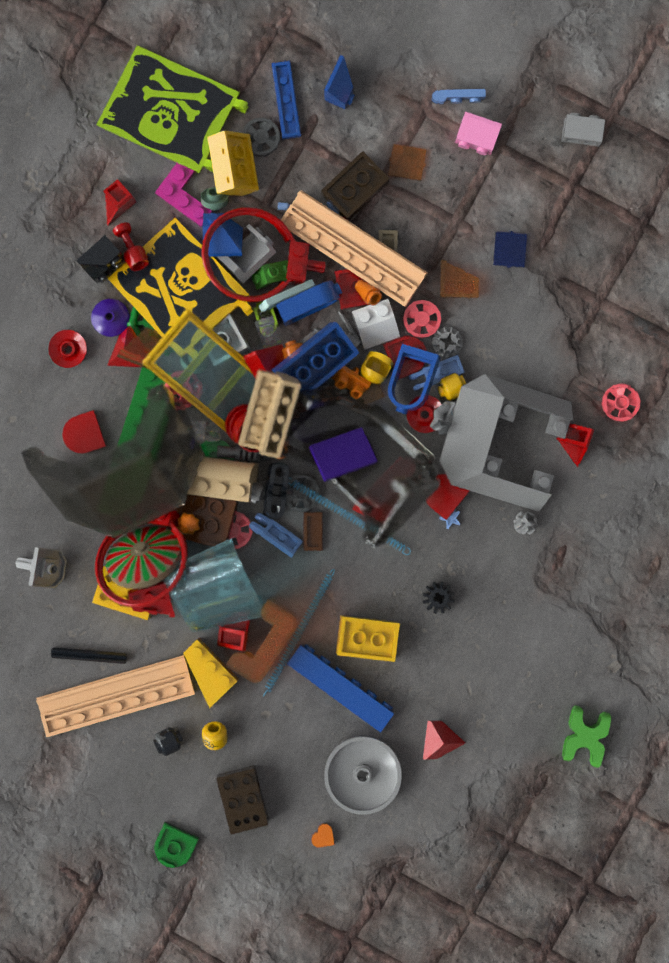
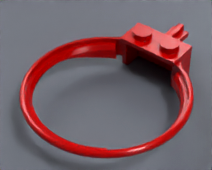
[202,207,326,302]
[95,489,188,607]

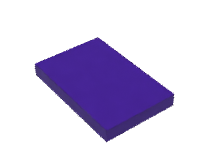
[309,427,377,482]

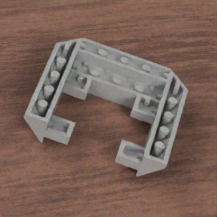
[439,374,573,512]

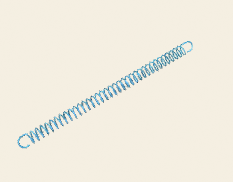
[289,477,411,555]
[263,569,335,696]

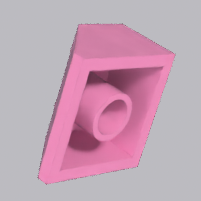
[455,112,502,155]

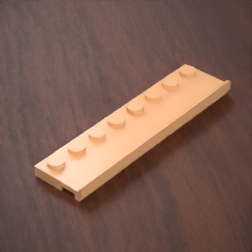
[281,190,428,307]
[36,655,195,737]

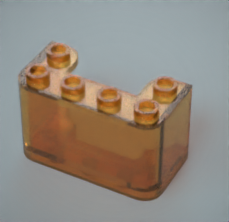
[225,597,298,683]

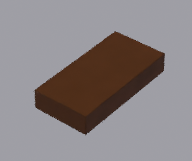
[304,512,323,551]

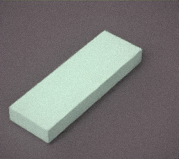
[259,279,315,312]

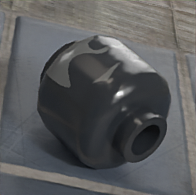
[153,727,183,756]

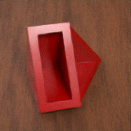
[103,179,136,226]
[107,326,148,367]
[556,423,594,467]
[217,611,252,651]
[423,720,465,760]

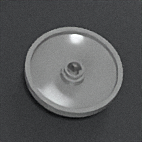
[324,736,402,815]

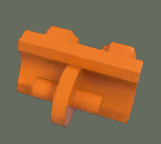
[332,365,371,399]

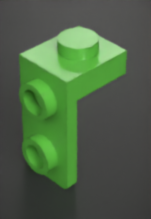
[252,260,288,290]

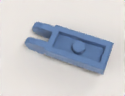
[431,89,486,104]
[409,355,465,391]
[249,513,303,558]

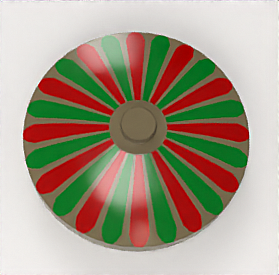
[105,526,182,589]

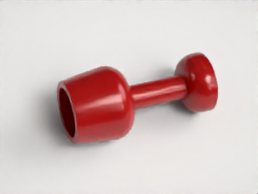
[113,222,149,271]

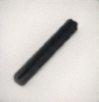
[51,647,127,664]

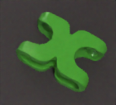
[562,705,611,768]

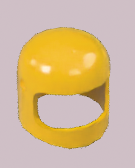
[360,351,394,384]

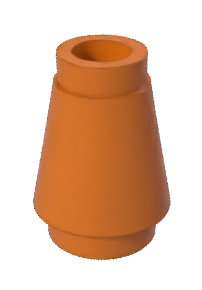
[355,280,382,306]

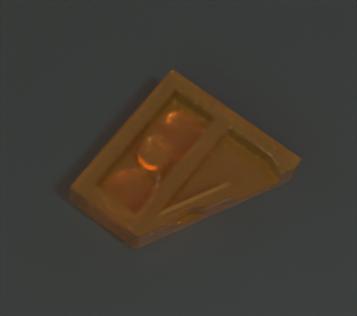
[440,260,479,298]
[117,327,162,369]

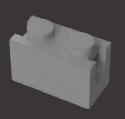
[561,113,605,147]

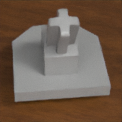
[15,547,67,588]

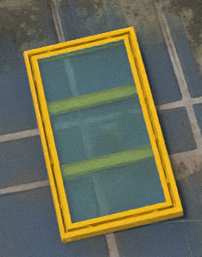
[142,309,256,432]

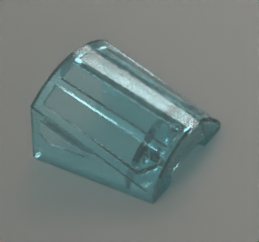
[164,539,268,633]

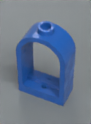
[276,281,342,327]
[388,344,441,415]

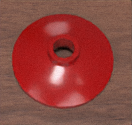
[48,330,87,368]
[406,395,442,433]

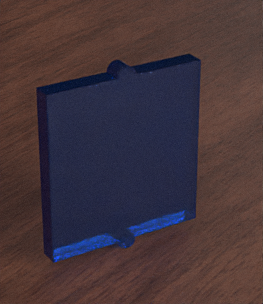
[493,231,527,268]

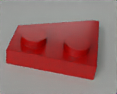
[128,581,175,617]

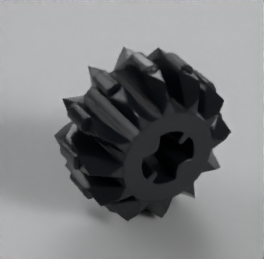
[422,582,455,614]

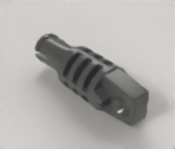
[217,444,270,462]

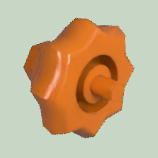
[177,513,200,535]

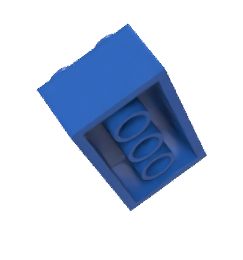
[272,322,359,401]

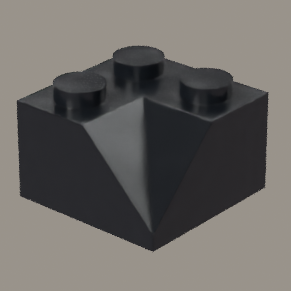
[76,235,124,284]

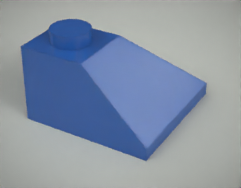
[324,55,355,109]
[203,213,243,257]

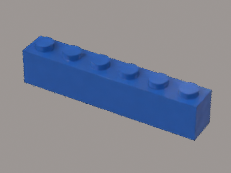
[287,644,394,733]

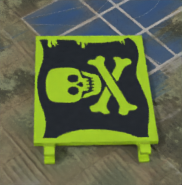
[96,45,248,173]

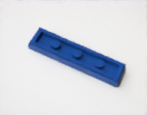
[271,61,301,140]

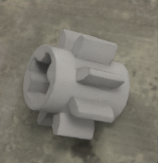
[513,511,538,535]

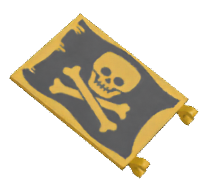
[107,218,254,359]

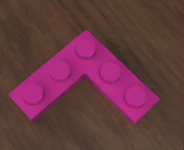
[155,163,213,228]

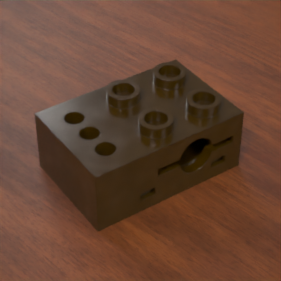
[321,151,389,221]
[216,765,269,835]

